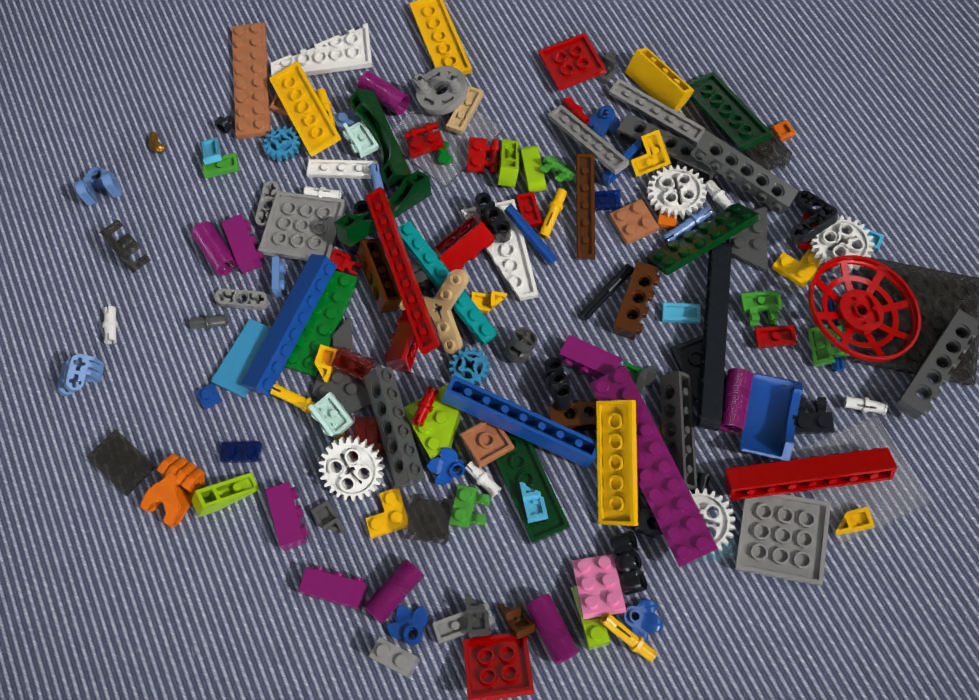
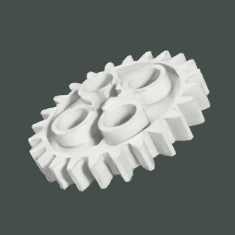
[647,165,707,219]
[810,215,874,273]
[319,435,385,501]
[689,488,735,557]

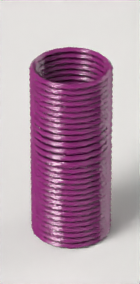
[357,71,410,115]
[191,221,237,276]
[720,368,753,433]
[363,559,424,624]
[526,594,579,665]

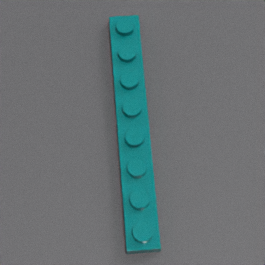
[398,221,499,346]

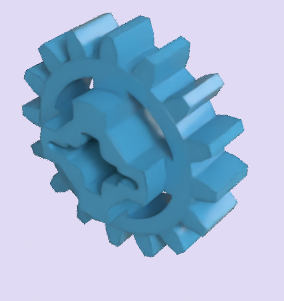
[263,125,302,162]
[449,347,491,386]

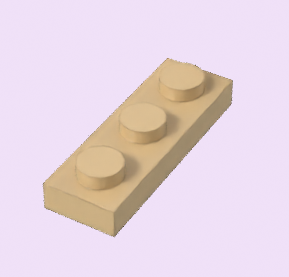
[446,86,484,135]

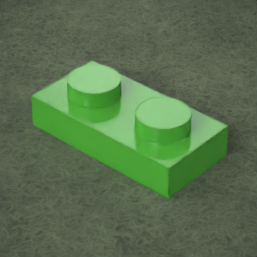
[202,153,240,179]

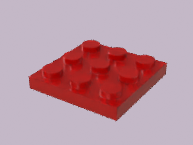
[538,33,606,91]
[463,632,535,700]

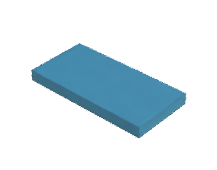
[211,319,271,399]

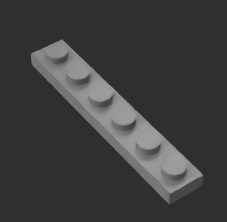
[609,78,707,145]
[548,105,629,175]

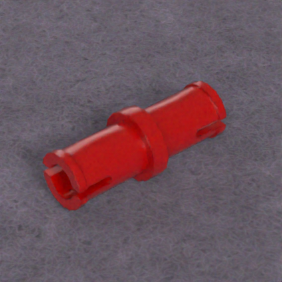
[562,96,591,125]
[411,386,439,427]

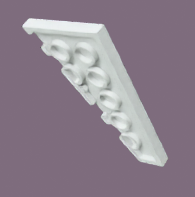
[271,23,373,76]
[461,199,538,301]

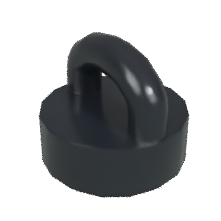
[214,115,232,133]

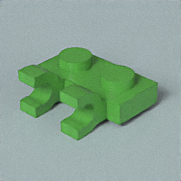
[540,155,576,182]
[740,290,782,327]
[808,324,850,367]
[449,485,491,529]

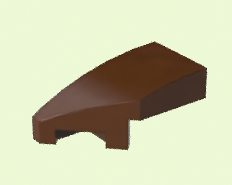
[497,603,536,639]

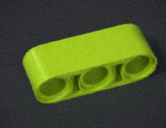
[520,145,547,193]

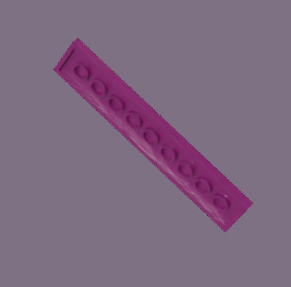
[590,365,719,567]

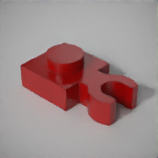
[330,248,361,276]

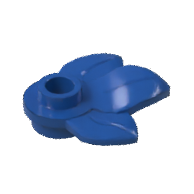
[587,105,620,137]
[427,447,466,485]
[623,599,664,643]
[387,605,428,646]

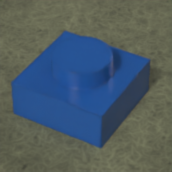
[196,383,223,410]

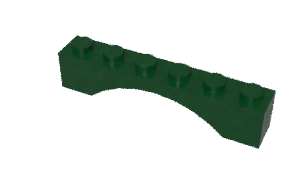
[349,89,411,186]
[334,170,432,247]

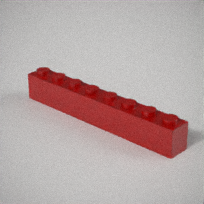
[723,447,897,501]

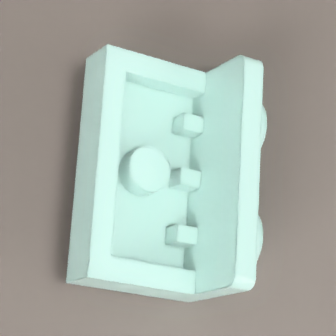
[342,121,379,158]
[308,392,355,438]

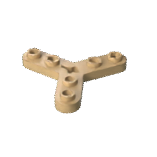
[399,269,469,354]

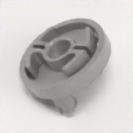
[413,66,468,115]

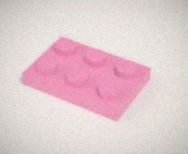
[572,554,626,619]

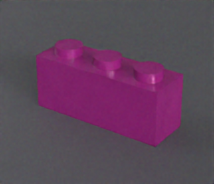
[221,214,264,274]
[559,335,622,380]
[265,482,309,551]
[298,565,369,611]

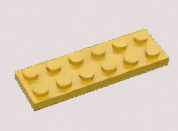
[409,0,473,76]
[269,61,342,157]
[596,400,638,526]

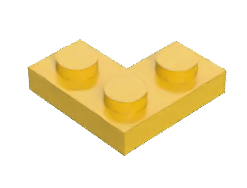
[631,130,671,177]
[771,249,822,288]
[365,488,410,539]

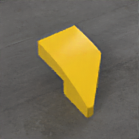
[470,291,507,313]
[314,344,339,383]
[835,506,875,536]

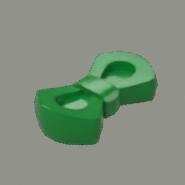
[437,141,453,166]

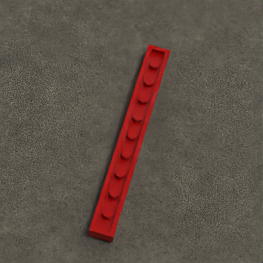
[365,187,441,355]

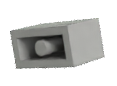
[369,637,420,679]

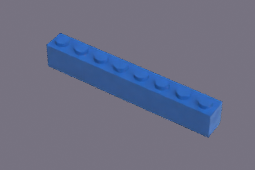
[241,254,337,396]
[442,375,597,468]

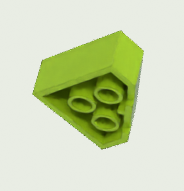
[404,383,462,460]

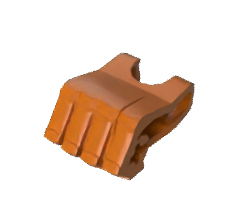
[140,453,206,528]

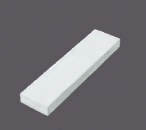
[306,159,378,179]

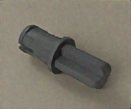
[189,314,228,329]

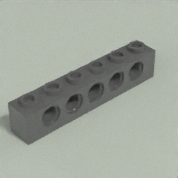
[616,114,717,182]
[690,130,799,214]
[894,309,979,420]
[363,367,426,489]
[660,370,697,492]

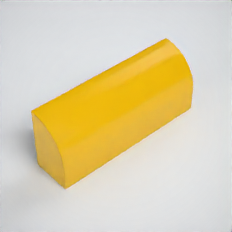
[625,47,694,112]

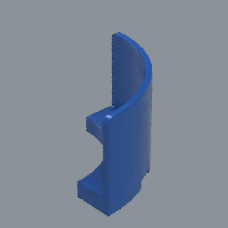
[740,373,803,461]

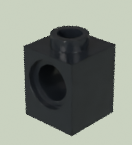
[635,508,663,540]

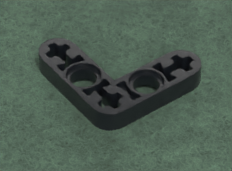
[790,190,838,245]

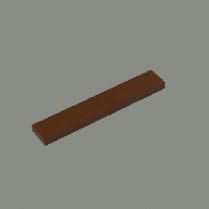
[576,154,595,260]

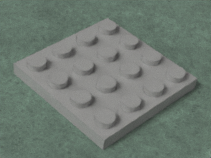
[258,191,347,261]
[735,494,831,586]

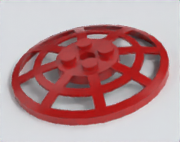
[808,255,921,362]

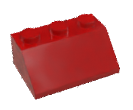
[432,214,495,272]
[384,310,419,374]

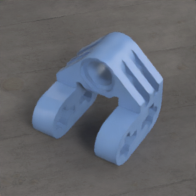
[74,167,123,206]
[57,354,105,396]

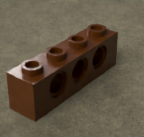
[357,238,402,314]
[613,261,661,340]
[549,398,598,432]

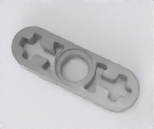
[255,181,281,230]
[215,288,269,310]

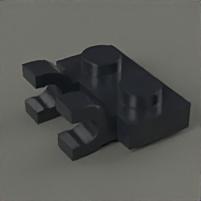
[792,397,835,434]

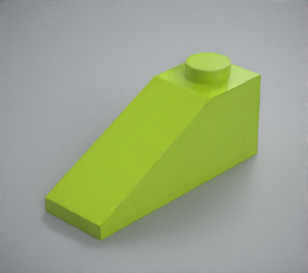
[498,139,519,187]
[191,472,259,517]
[571,586,610,650]

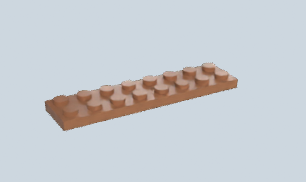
[232,22,271,140]

